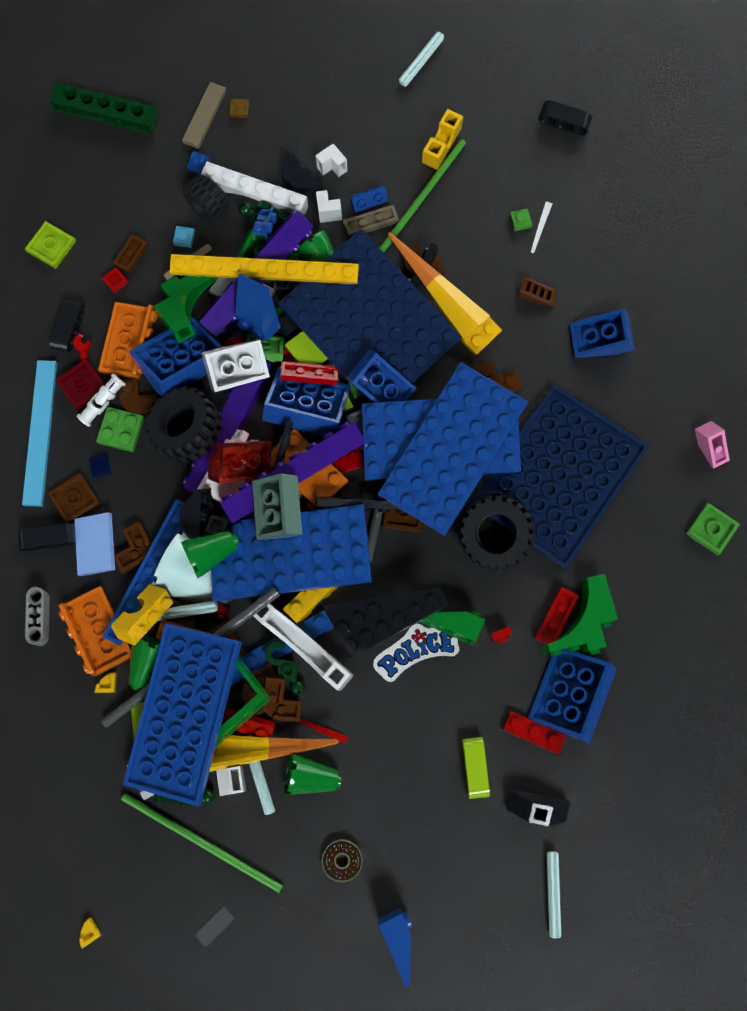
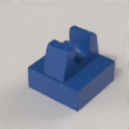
[187,151,211,174]

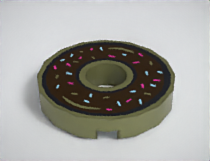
[322,839,363,883]

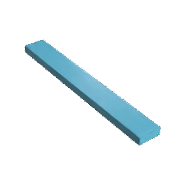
[22,360,58,507]

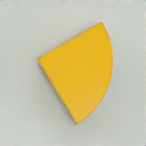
[94,672,117,693]
[79,917,102,949]

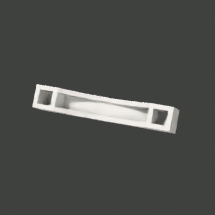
[201,162,308,216]
[253,596,354,691]

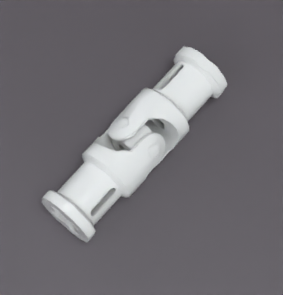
[76,373,126,427]

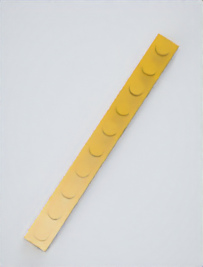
[170,254,359,284]

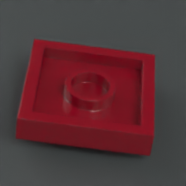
[55,359,105,411]

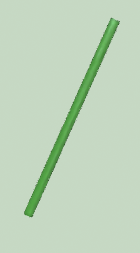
[379,139,466,253]
[121,793,283,893]

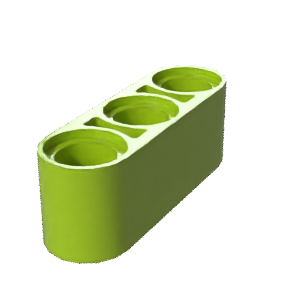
[462,737,490,799]

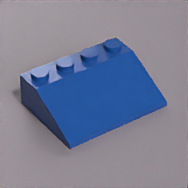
[129,316,222,397]
[262,367,351,436]
[528,649,617,744]

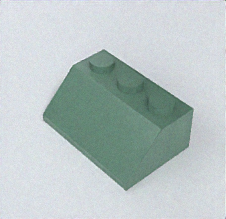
[252,473,302,540]

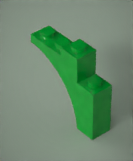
[154,276,219,344]
[541,574,618,656]

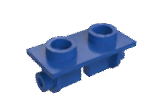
[349,185,388,213]
[253,205,277,241]

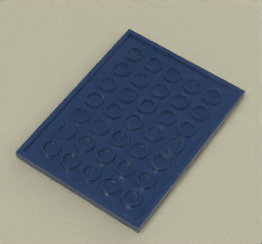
[278,229,462,403]
[469,385,650,570]

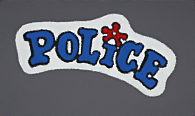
[373,624,459,682]

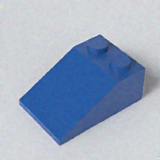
[235,274,281,342]
[570,308,635,358]
[345,349,417,403]
[378,908,412,988]

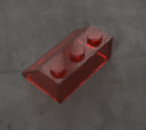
[208,440,272,483]

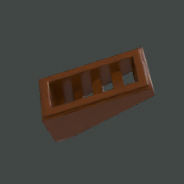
[518,277,558,308]

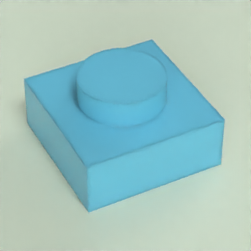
[173,226,195,248]

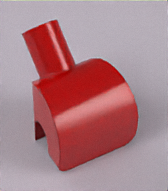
[73,333,92,362]

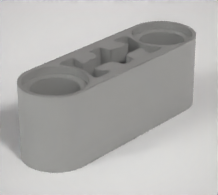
[25,587,50,646]

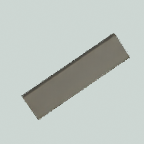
[182,82,227,149]

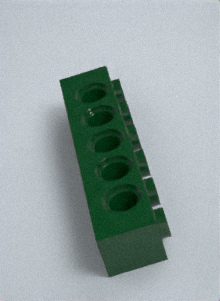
[49,83,160,135]

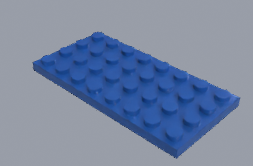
[378,362,528,536]
[362,394,521,481]
[211,504,372,602]
[123,623,242,806]

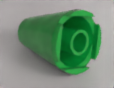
[296,230,335,262]
[181,531,240,578]
[128,634,161,691]
[284,753,341,795]

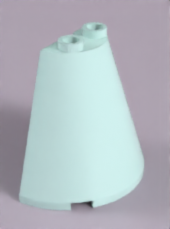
[152,530,231,606]

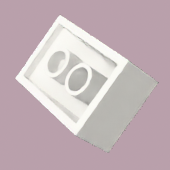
[201,340,270,392]

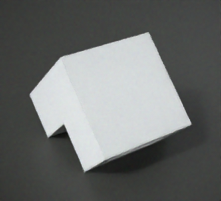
[315,144,347,177]
[316,190,342,223]
[216,766,246,796]

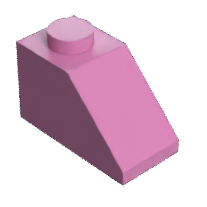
[695,421,730,469]

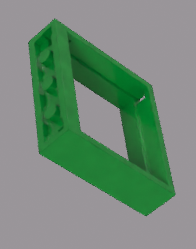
[215,656,272,748]

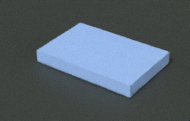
[75,512,115,576]

